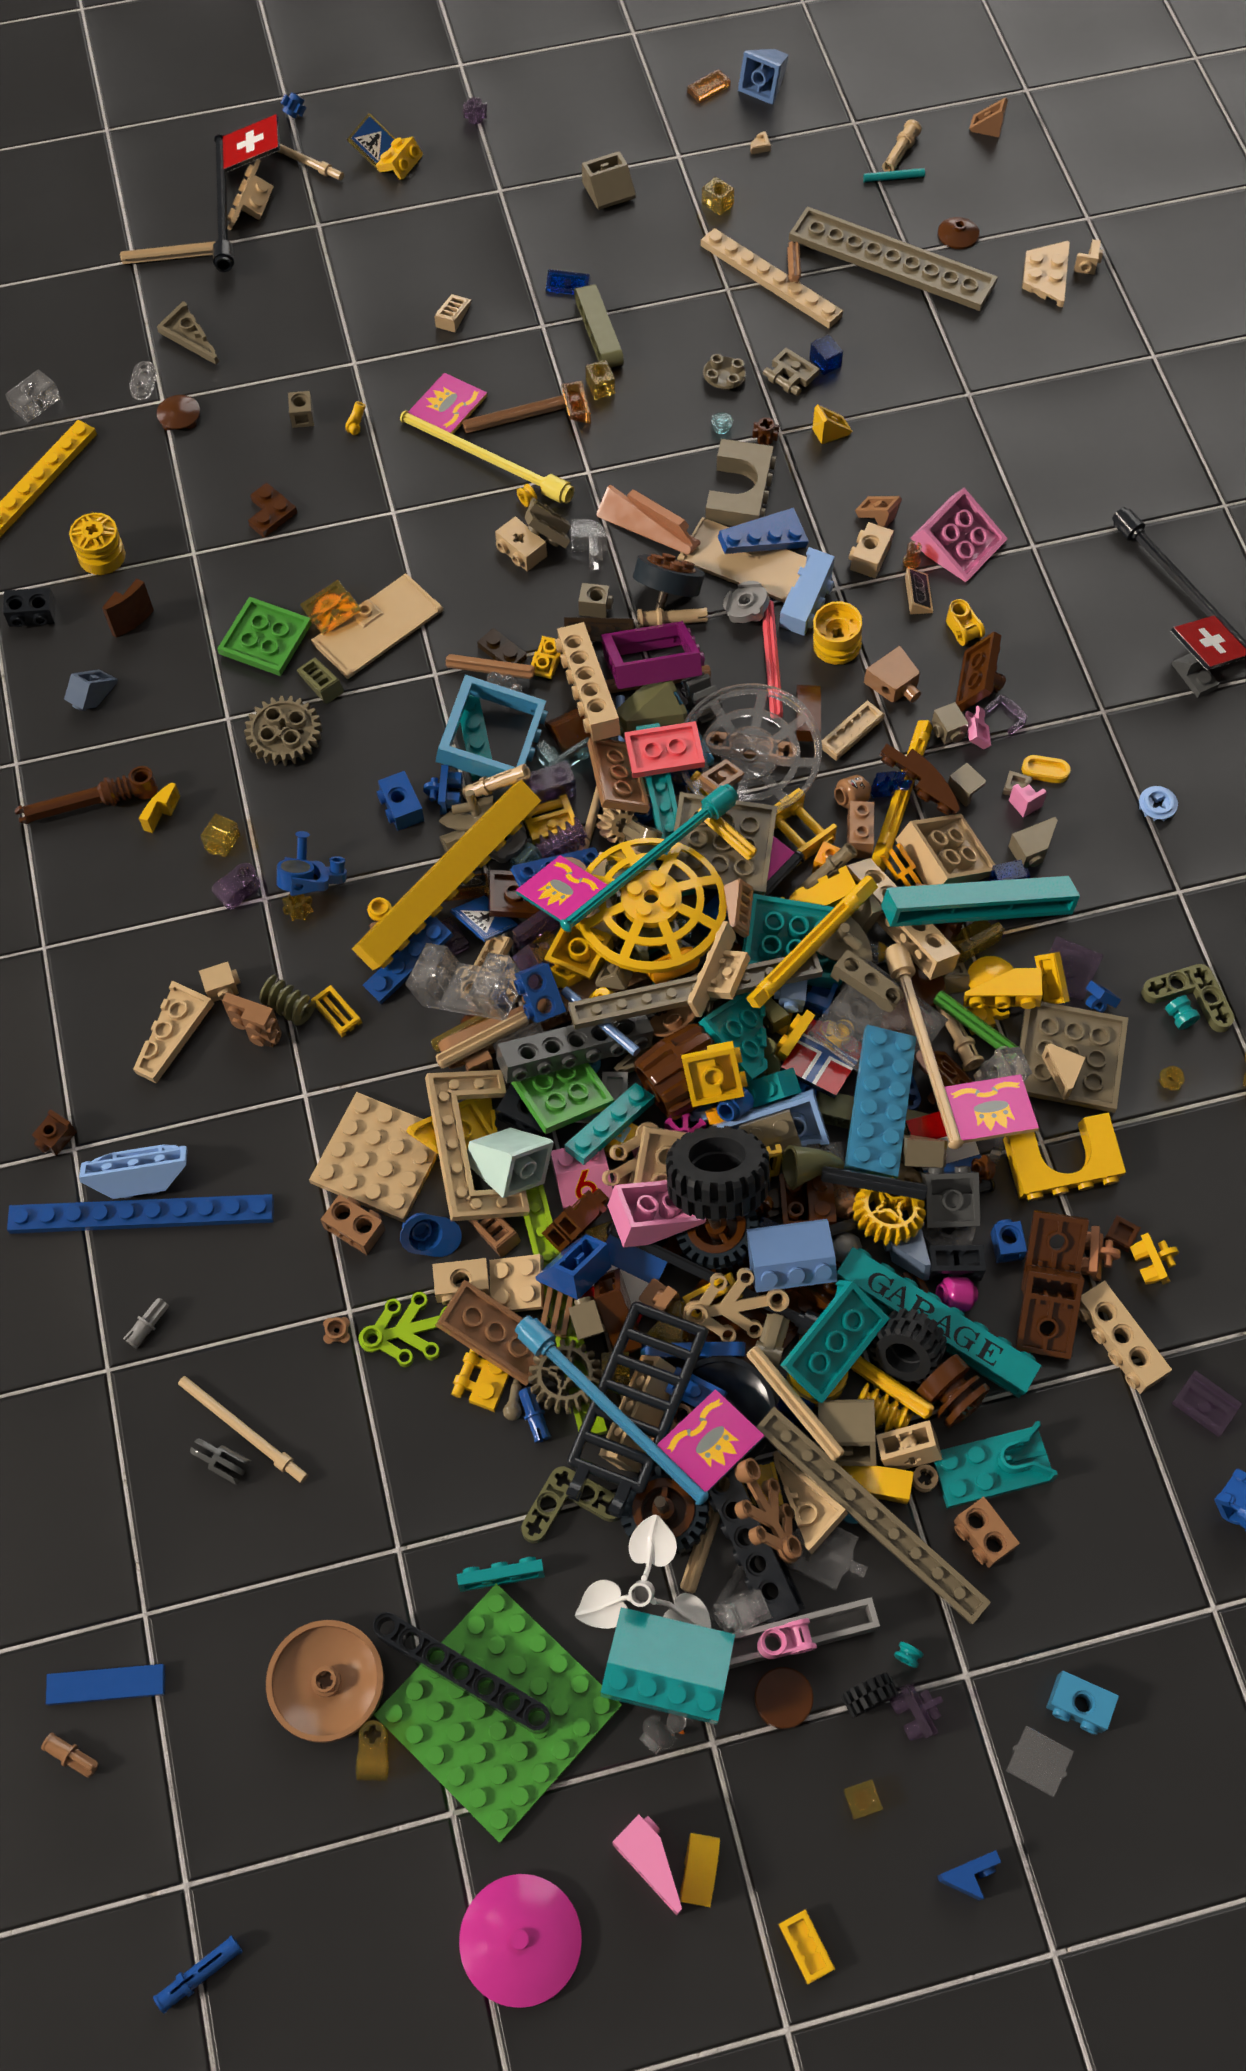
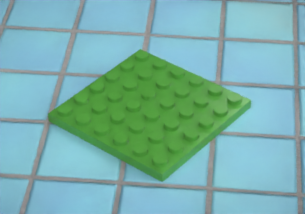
[374,1584,622,1843]

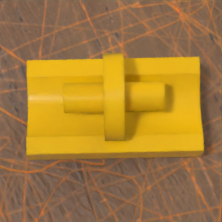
[1130,1233,1179,1285]

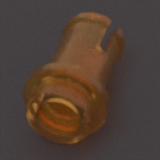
[903,541,922,569]

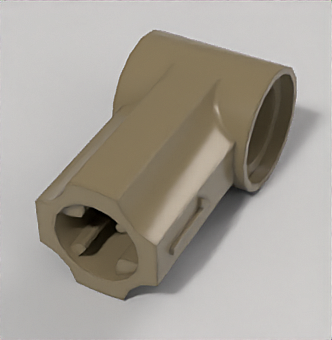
[622,820,663,853]
[750,1313,790,1369]

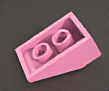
[607,1180,706,1248]
[613,1815,682,1915]

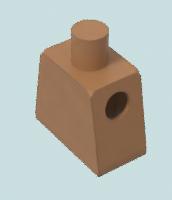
[864,646,921,703]

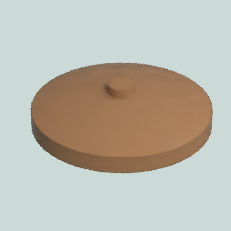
[266,1620,384,1743]

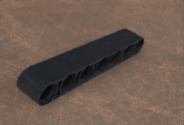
[373,1612,551,1734]

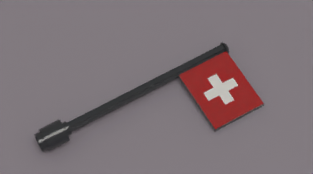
[213,114,280,272]
[1112,507,1246,670]

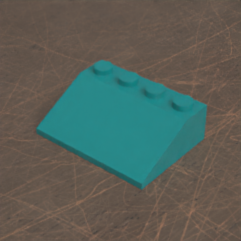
[742,894,851,990]
[601,1607,735,1725]

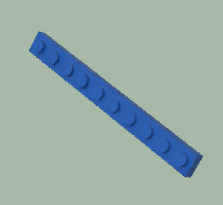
[7,1194,274,1234]

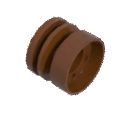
[916,1354,991,1429]

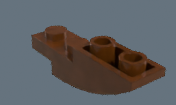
[879,743,960,815]

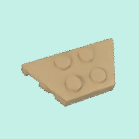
[1022,241,1070,307]

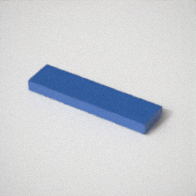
[46,1664,165,1706]

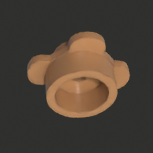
[323,1317,350,1344]

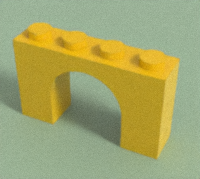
[1003,1112,1126,1201]

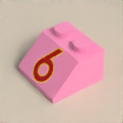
[551,1148,613,1210]

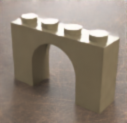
[705,439,777,527]

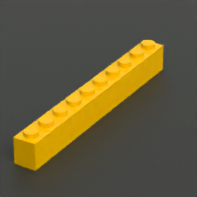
[352,779,541,970]

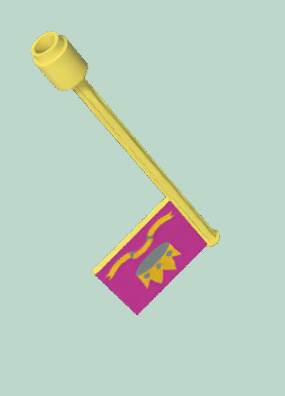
[400,373,574,504]

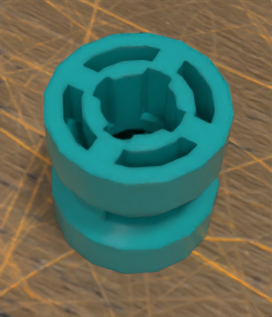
[1165,995,1201,1030]

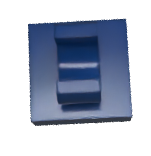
[1085,980,1121,1013]

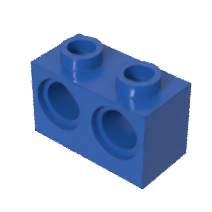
[514,963,566,1023]

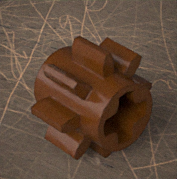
[752,417,779,445]

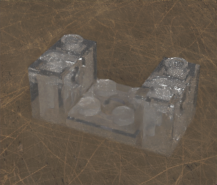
[405,943,520,1020]

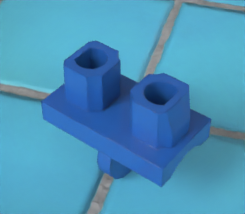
[423,765,463,814]

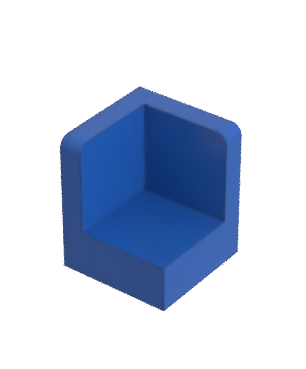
[804,983,838,1018]

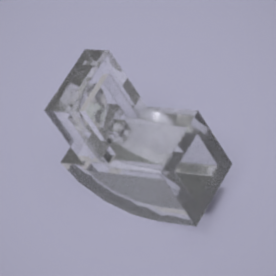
[571,519,608,570]

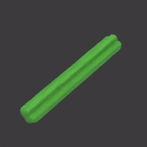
[933,991,1020,1060]

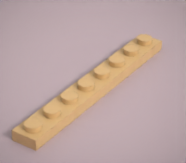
[701,228,843,328]

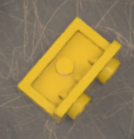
[375,137,423,180]

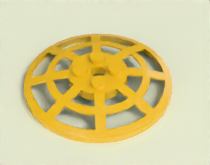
[578,838,727,973]

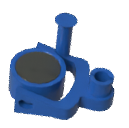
[276,831,347,896]

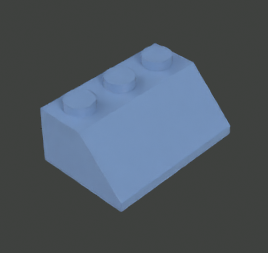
[747,1219,837,1292]

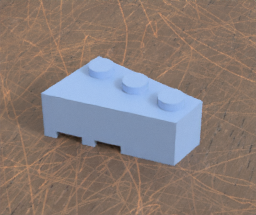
[779,547,835,636]

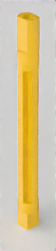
[871,720,933,872]
[746,876,878,1008]

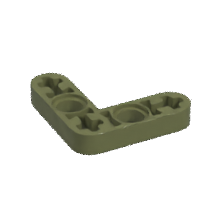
[1141,964,1234,1032]
[521,1466,619,1543]

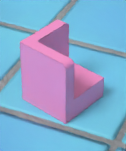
[1009,784,1047,818]

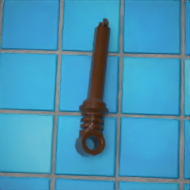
[15,766,158,824]

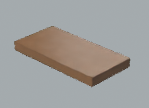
[587,737,650,814]
[435,1279,542,1386]

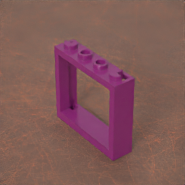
[601,621,705,689]

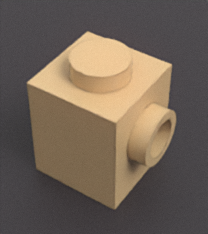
[199,962,241,1002]

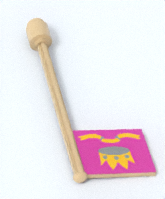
[885,943,1039,1149]

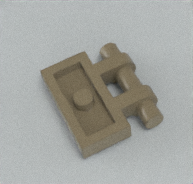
[763,348,820,396]

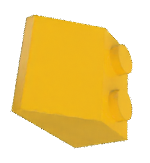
[544,924,614,980]

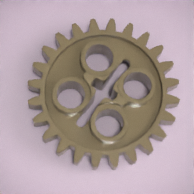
[244,696,322,766]

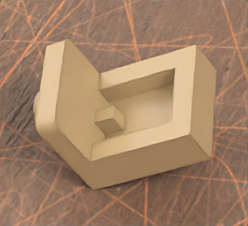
[1074,239,1103,275]

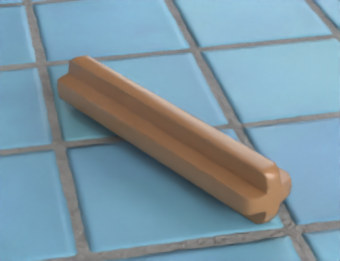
[787,241,801,283]

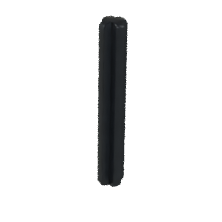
[821,1166,928,1200]

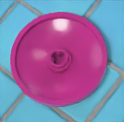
[459,1874,582,2008]

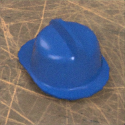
[400,1213,462,1257]

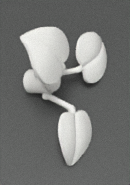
[575,1514,711,1628]

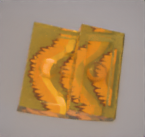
[300,580,362,636]

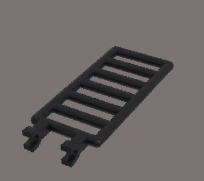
[566,1301,709,1519]

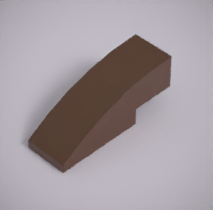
[796,685,821,742]

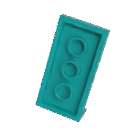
[781,1280,890,1403]
[932,1421,1058,1509]

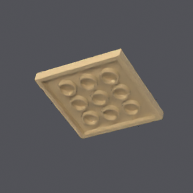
[309,1092,439,1222]

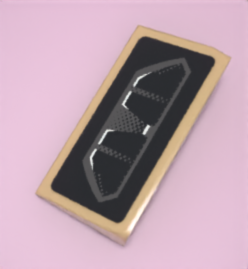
[905,568,933,614]

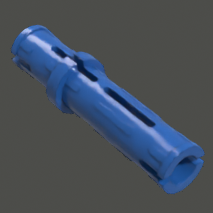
[153,1935,243,2013]

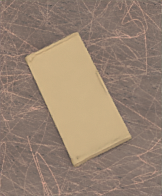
[677,517,807,603]
[311,573,444,679]

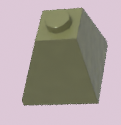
[616,681,688,739]

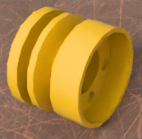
[69,513,126,575]
[813,601,862,665]

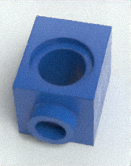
[990,1219,1027,1263]

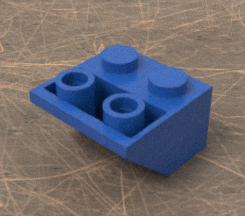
[535,1234,611,1300]

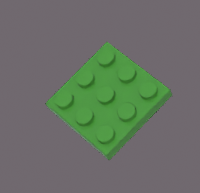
[217,596,312,676]
[511,1063,614,1135]

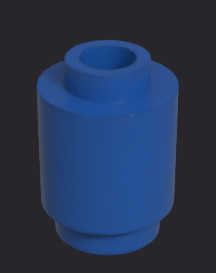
[717,1088,754,1121]

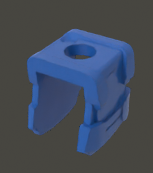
[1214,1469,1246,1532]

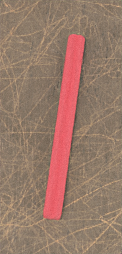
[762,600,783,719]

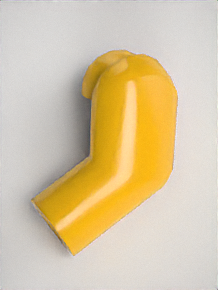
[345,401,366,435]

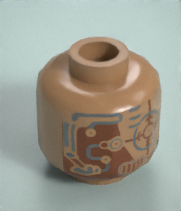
[833,1184,861,1220]

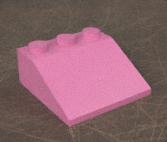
[911,487,1008,582]

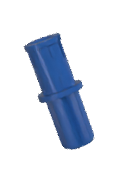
[519,1387,551,1443]

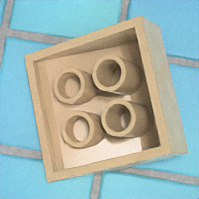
[895,814,999,885]

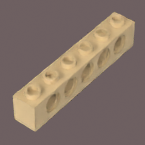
[555,622,621,742]
[847,858,960,980]

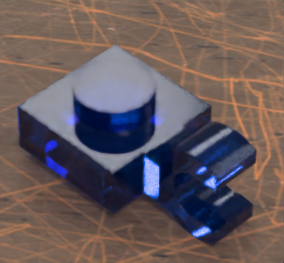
[871,771,913,797]

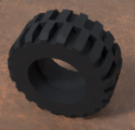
[666,1125,770,1221]

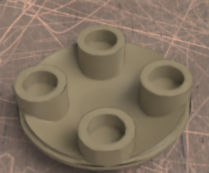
[703,354,746,389]

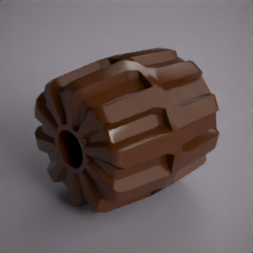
[634,1023,714,1120]

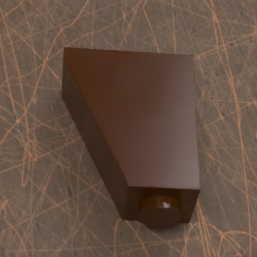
[594,1268,642,1354]

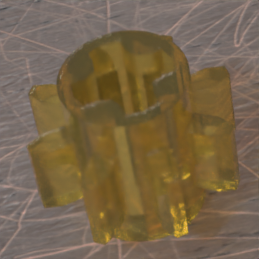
[282,894,313,921]

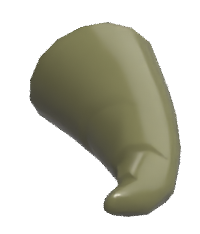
[782,1145,845,1190]

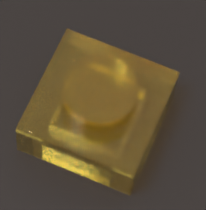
[843,1779,883,1820]

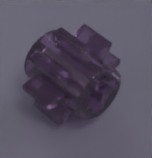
[463,97,487,124]

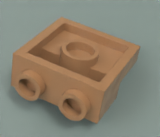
[222,992,282,1047]

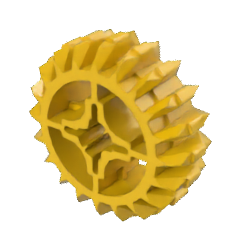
[852,1177,926,1246]

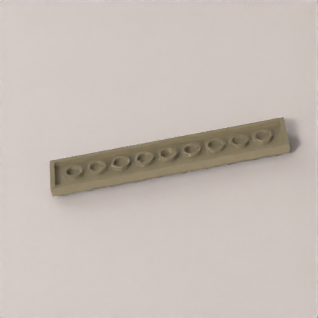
[789,206,998,311]

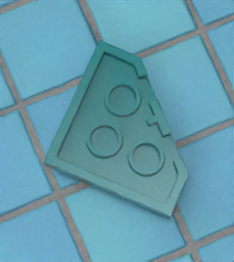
[699,992,768,1084]

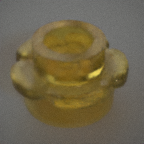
[1159,1066,1185,1091]

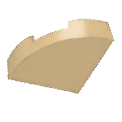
[750,131,771,154]

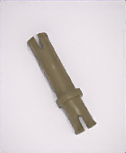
[795,843,857,890]

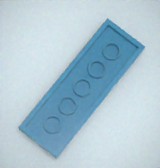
[844,1025,917,1179]

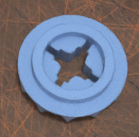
[1138,786,1178,821]

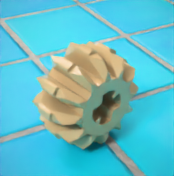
[596,808,638,843]

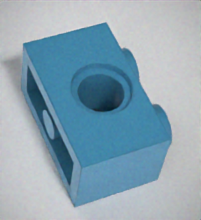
[1046,1671,1119,1734]

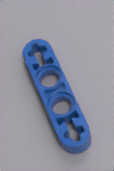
[640,1342,746,1359]

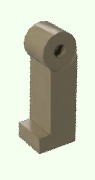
[830,950,904,1012]

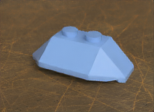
[79,1144,187,1199]

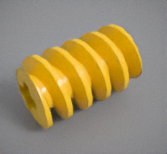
[857,1382,915,1433]

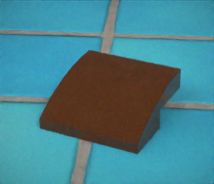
[102,579,154,638]

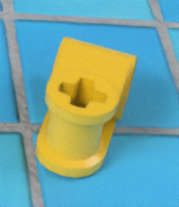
[946,599,985,646]

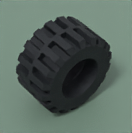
[871,1308,947,1384]

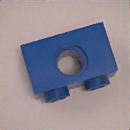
[376,771,424,831]

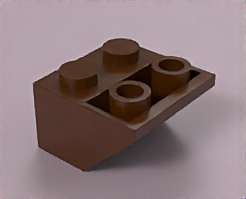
[779,1174,837,1225]

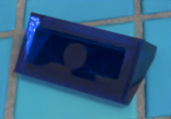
[545,269,591,295]

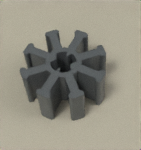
[681,672,723,725]

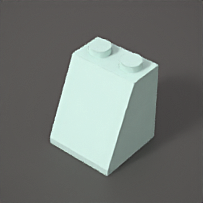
[467,1128,554,1198]

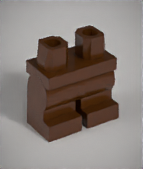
[542,1188,609,1252]

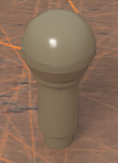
[503,1379,522,1421]

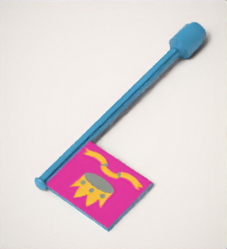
[515,1315,765,1505]

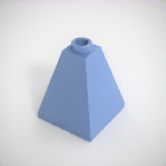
[738,49,789,105]

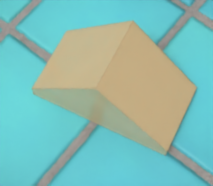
[1042,1044,1085,1100]

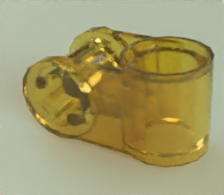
[356,1720,388,1781]

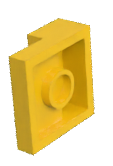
[681,1041,748,1107]

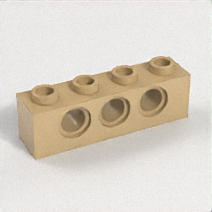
[1078,1281,1172,1394]

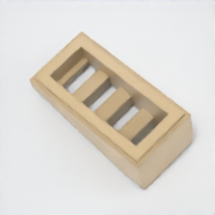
[435,294,471,332]

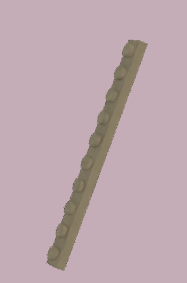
[568,952,823,1030]
[756,1407,991,1624]

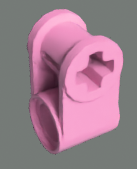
[757,1618,817,1659]

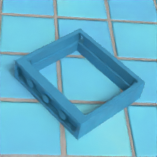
[436,675,548,786]

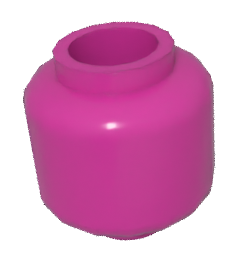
[936,1277,978,1312]

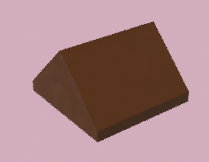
[545,708,609,760]

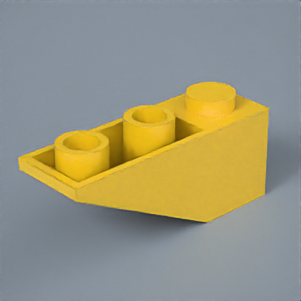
[963,968,1043,1009]

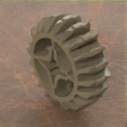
[528,1339,603,1414]

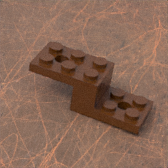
[1015,1210,1089,1359]

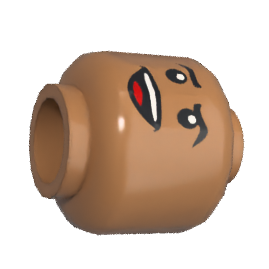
[834,775,871,809]

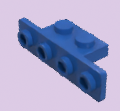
[511,847,599,887]

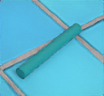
[863,168,925,182]

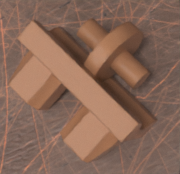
[1080,1226,1121,1281]

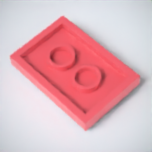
[624,721,705,778]

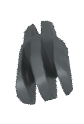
[190,1438,251,1485]

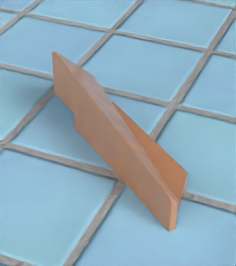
[596,485,700,555]

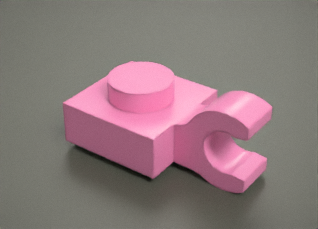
[965,706,991,750]

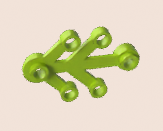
[359,1292,447,1367]

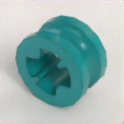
[894,1642,924,1668]

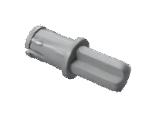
[123,1298,169,1349]

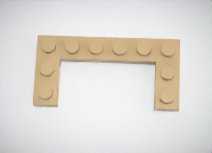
[425,1070,530,1221]

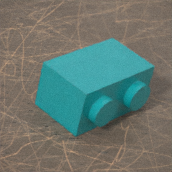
[743,1068,801,1108]

